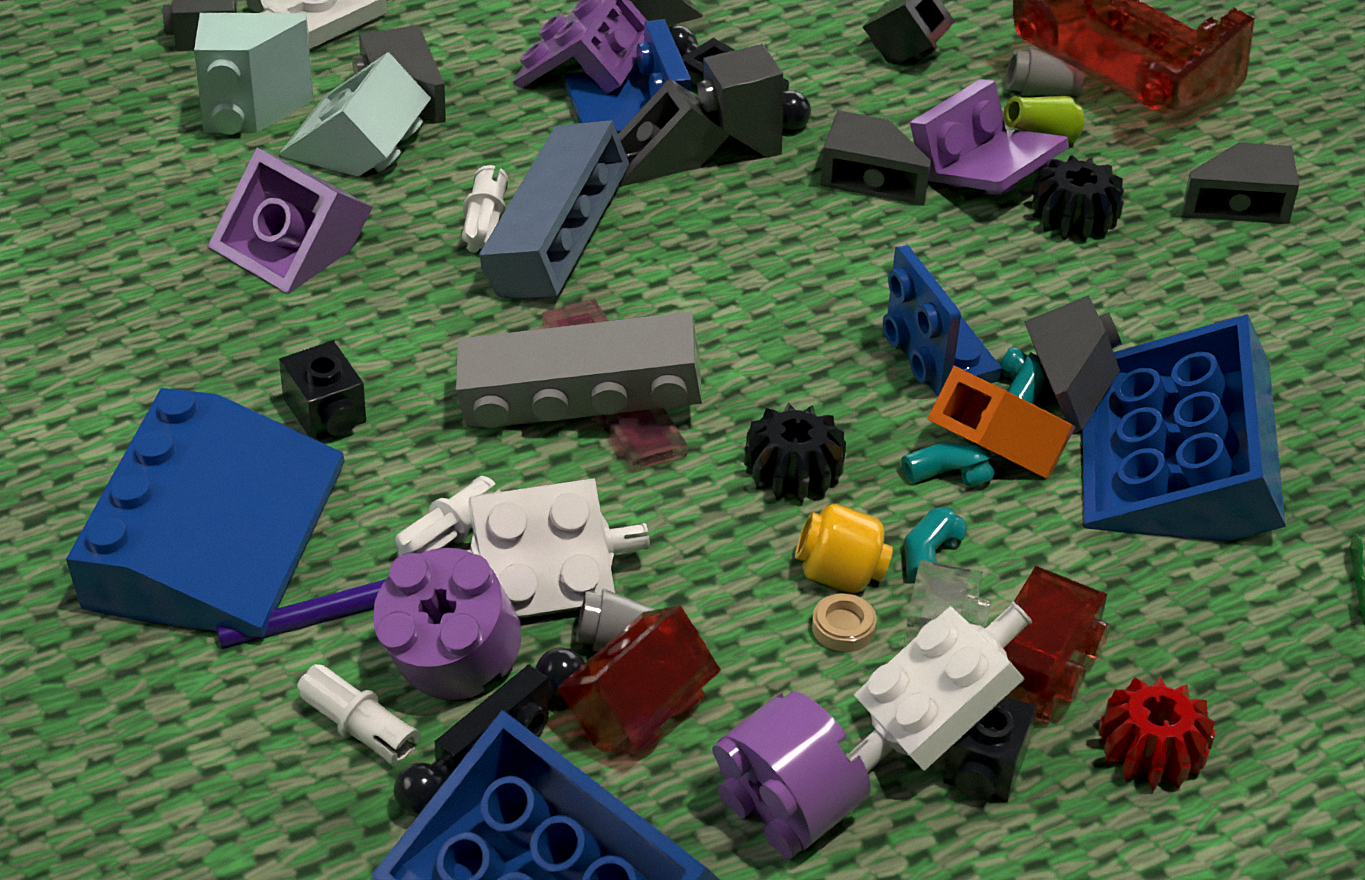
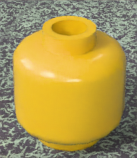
[795,504,893,594]

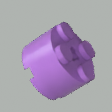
[373,548,522,700]
[712,691,871,859]

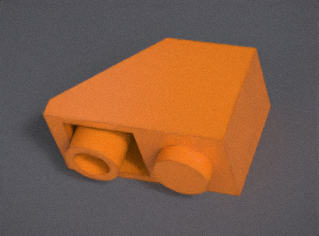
[927,366,1076,479]

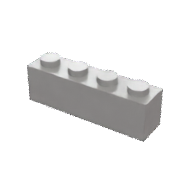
[456,312,702,428]

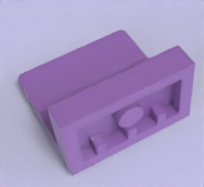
[513,0,647,94]
[910,79,1069,194]

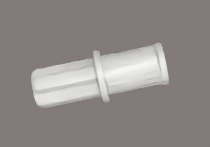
[461,165,509,253]
[394,476,501,556]
[297,664,420,767]

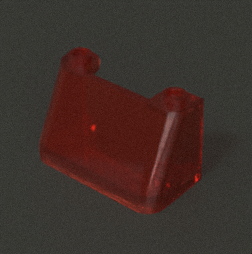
[1013,0,1255,113]

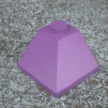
[208,148,373,294]

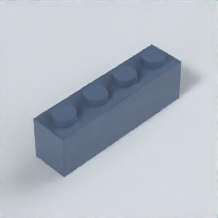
[479,120,629,299]

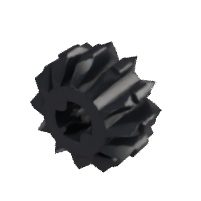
[1032,155,1124,242]
[744,402,846,504]

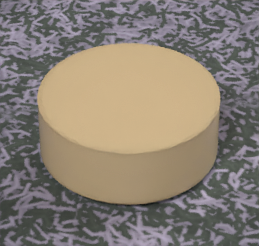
[812,593,877,652]

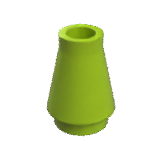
[1004,96,1084,144]

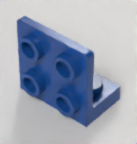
[565,19,691,133]
[883,244,1002,396]

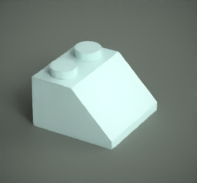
[194,13,313,135]
[279,52,431,177]

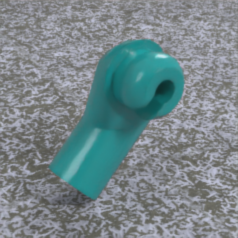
[1000,347,1045,405]
[901,442,994,486]
[904,507,967,584]

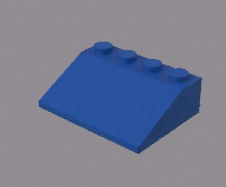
[1082,314,1286,542]
[66,388,345,637]
[371,710,720,880]

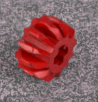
[1098,675,1215,790]

